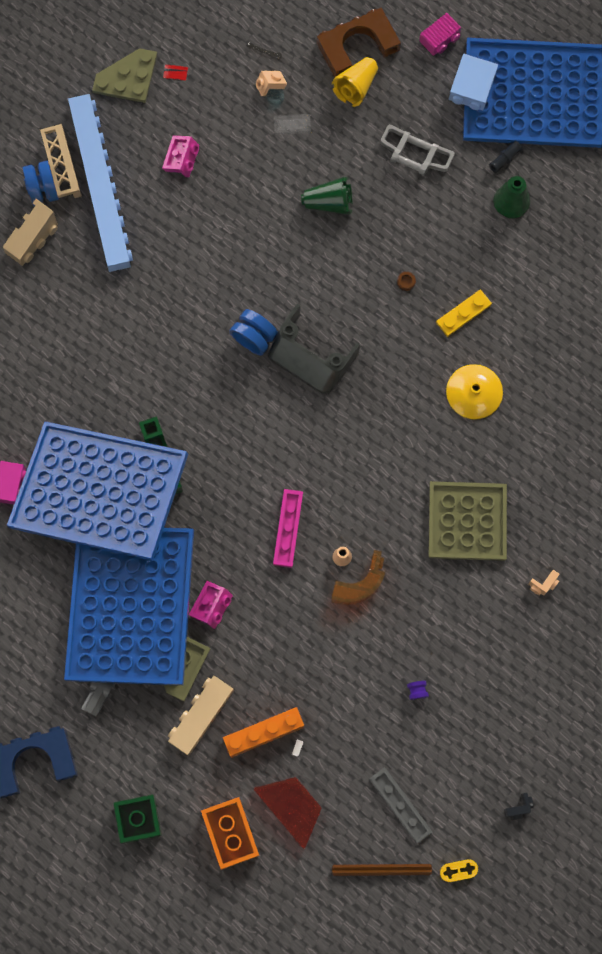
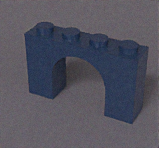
[0,726,78,799]

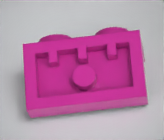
[162,136,199,177]
[189,581,233,629]

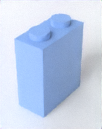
[449,54,498,110]

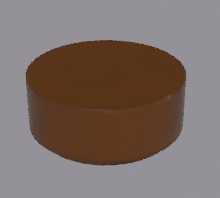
[397,272,416,291]

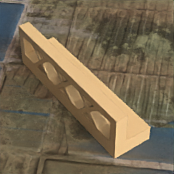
[40,124,81,198]

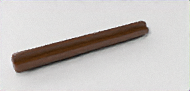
[332,864,432,876]

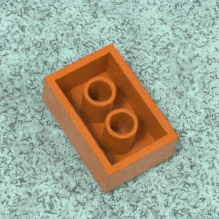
[201,797,259,870]

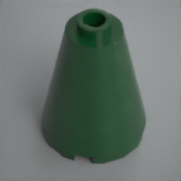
[493,176,530,219]
[301,177,353,214]

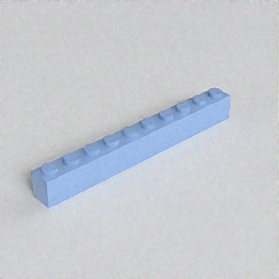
[68,94,133,272]

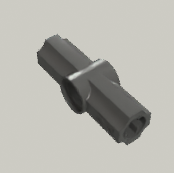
[81,682,116,717]

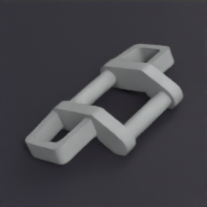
[381,124,454,175]

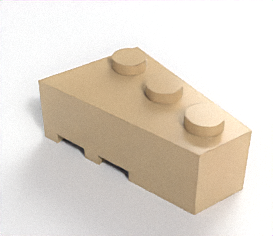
[3,199,58,266]

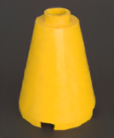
[332,57,378,107]

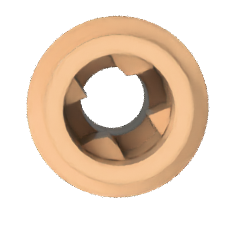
[333,547,352,566]

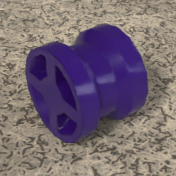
[407,681,429,700]

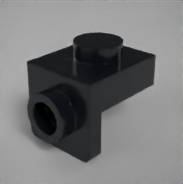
[504,793,534,820]

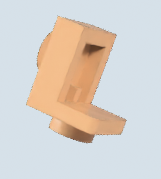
[256,71,287,96]
[528,570,559,595]

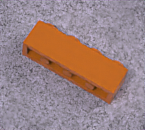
[223,707,304,758]

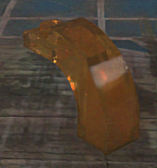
[331,550,385,605]

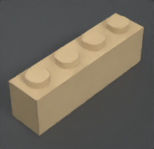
[168,676,234,756]

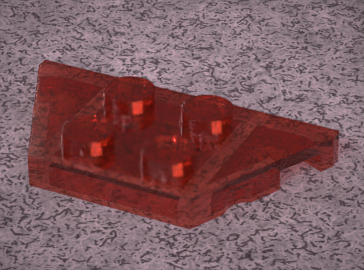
[253,777,322,849]

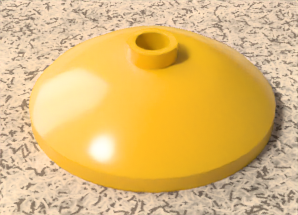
[446,365,503,419]

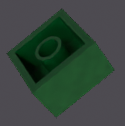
[113,795,162,844]

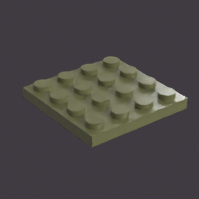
[428,481,507,561]

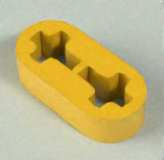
[440,860,478,882]

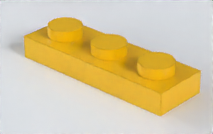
[436,289,492,337]

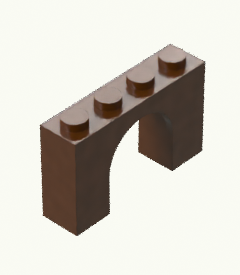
[317,7,401,77]

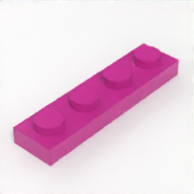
[273,489,303,568]

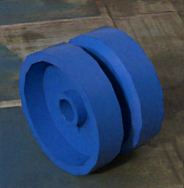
[23,160,59,206]
[229,309,278,356]

